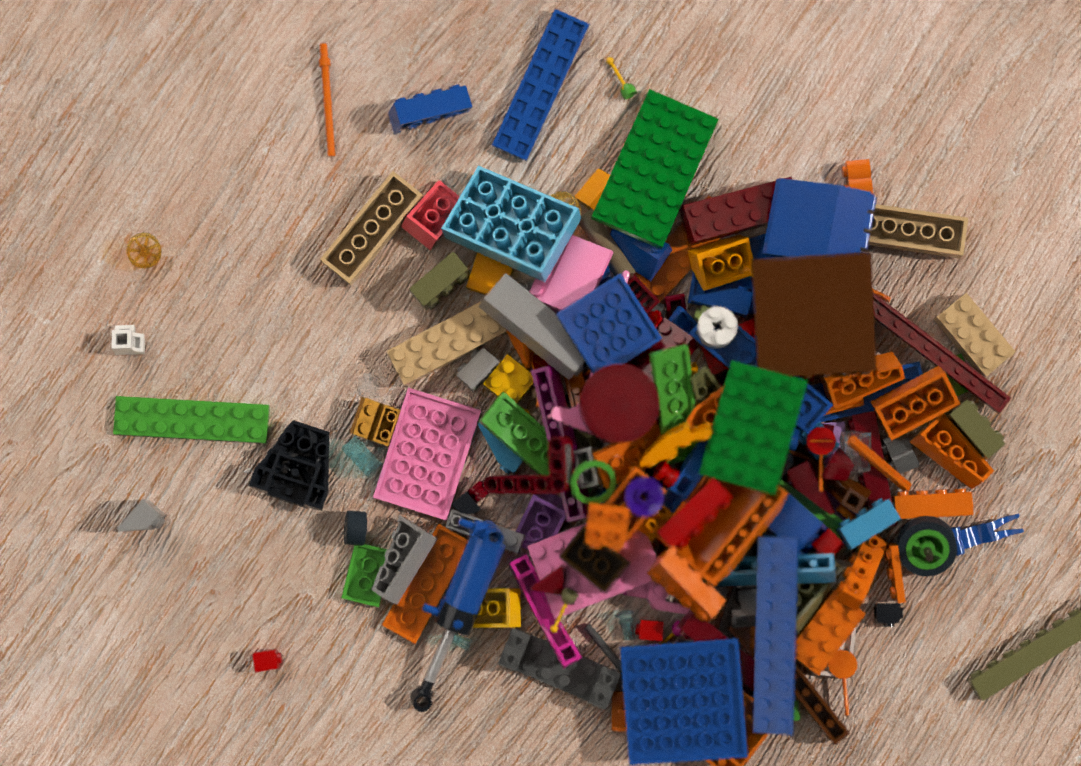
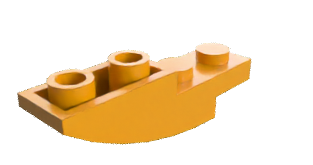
[639,421,712,467]

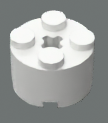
[697,306,737,349]

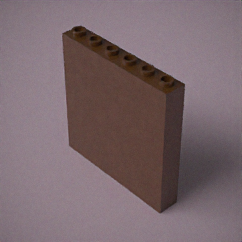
[751,252,876,378]

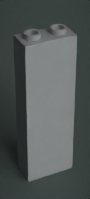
[479,273,584,380]

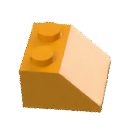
[574,168,610,210]

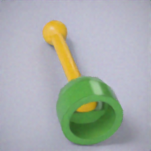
[606,57,637,100]

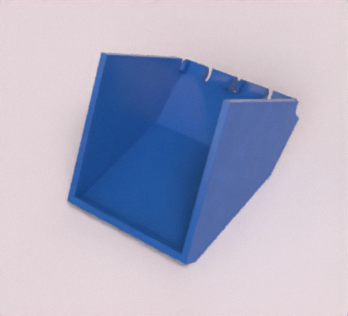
[762,178,877,258]

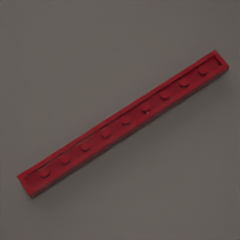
[873,293,1011,414]

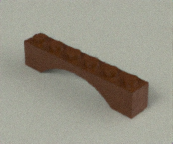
[789,447,872,514]

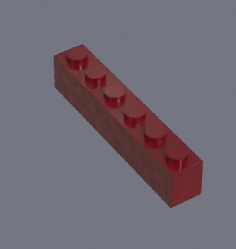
[847,411,896,527]
[677,610,755,696]

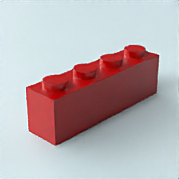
[657,478,733,551]

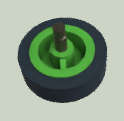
[897,516,957,576]

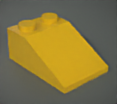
[473,588,521,628]

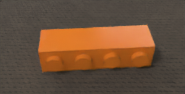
[892,488,974,519]

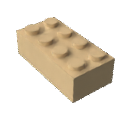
[933,293,1016,377]

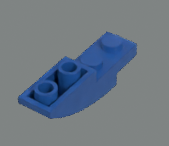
[662,440,708,513]

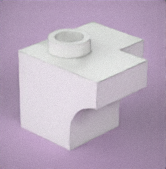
[112,325,145,355]

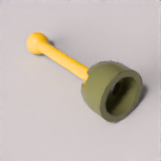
[550,588,579,633]

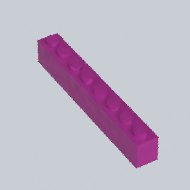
[531,366,590,522]

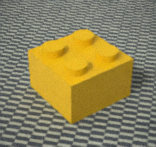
[483,354,534,404]

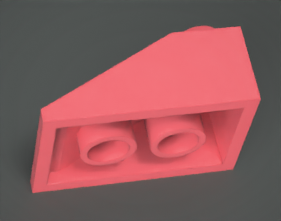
[401,180,460,250]

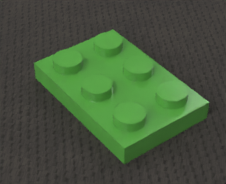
[341,544,387,607]

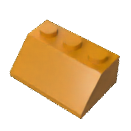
[688,234,753,291]

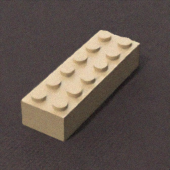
[320,171,423,286]
[864,204,968,258]
[386,301,507,387]

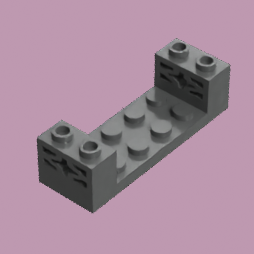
[498,627,621,710]

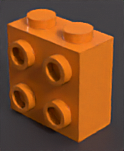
[584,503,630,551]

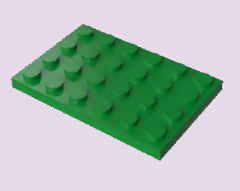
[699,360,808,496]

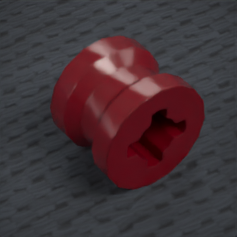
[467,480,489,504]

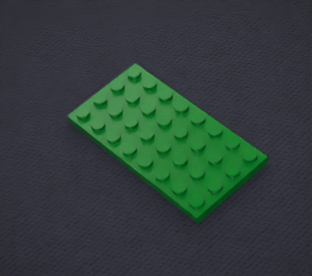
[591,89,719,250]

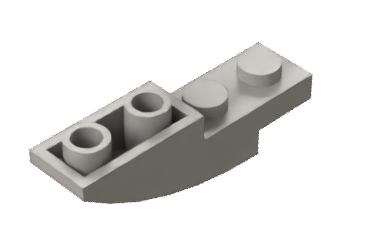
[446,509,526,553]

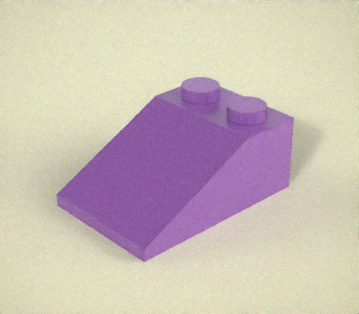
[516,494,566,550]

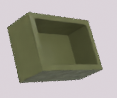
[409,251,470,310]
[945,400,1005,460]

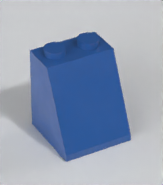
[768,494,829,555]

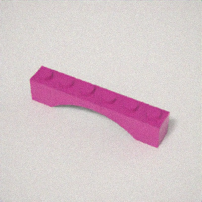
[509,554,582,669]

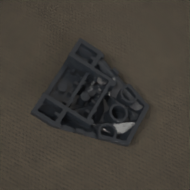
[248,420,330,511]

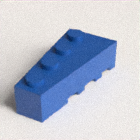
[388,84,472,134]

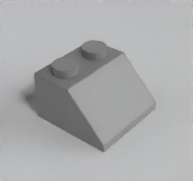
[457,348,500,392]
[117,499,166,532]

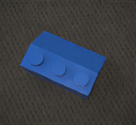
[610,229,672,282]

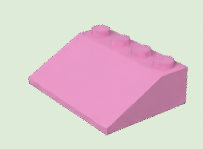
[529,235,614,314]

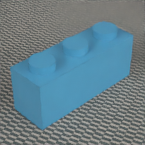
[836,498,901,550]

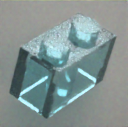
[341,436,383,477]

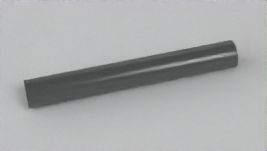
[584,624,622,673]

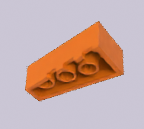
[909,413,994,489]
[646,546,726,623]

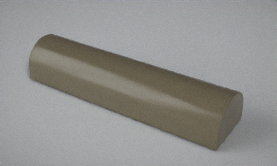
[579,209,636,276]

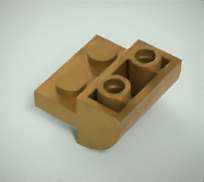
[349,397,401,446]

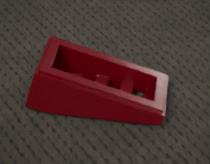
[627,273,660,314]

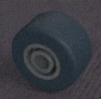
[344,511,367,546]

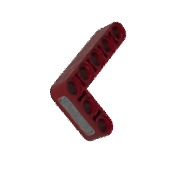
[484,435,574,494]

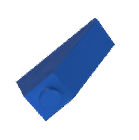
[690,286,753,318]

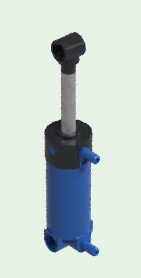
[410,518,505,712]

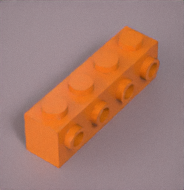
[836,535,888,611]

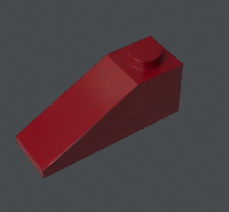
[786,458,835,515]

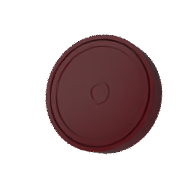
[579,364,659,444]

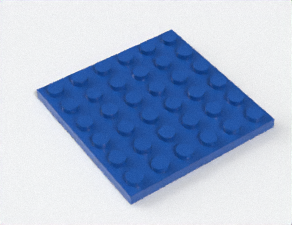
[620,638,748,765]

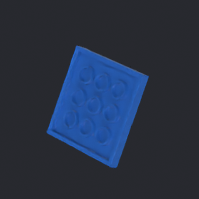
[555,273,662,374]

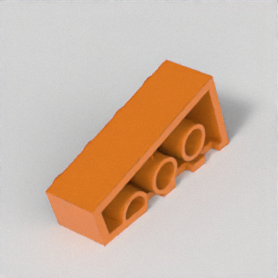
[821,352,905,410]

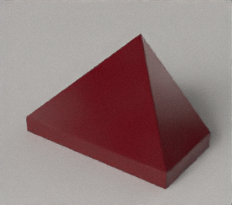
[531,565,567,596]

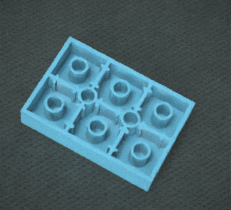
[441,165,582,282]

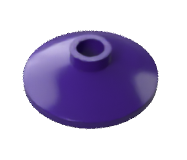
[625,477,664,517]

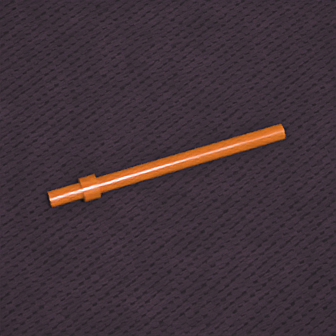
[319,43,335,157]

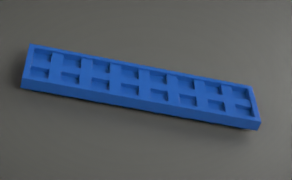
[492,9,590,162]

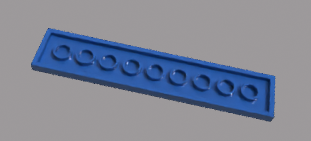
[753,536,799,735]

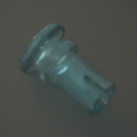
[615,610,636,641]
[451,633,472,651]

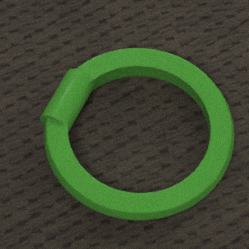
[569,460,617,504]

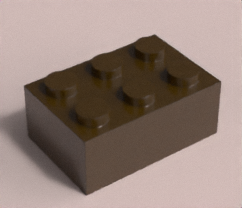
[559,526,631,594]

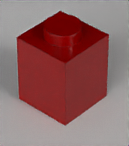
[812,529,845,555]
[635,619,664,641]
[252,649,283,673]

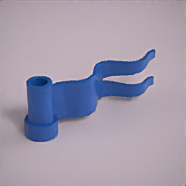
[951,514,1024,556]

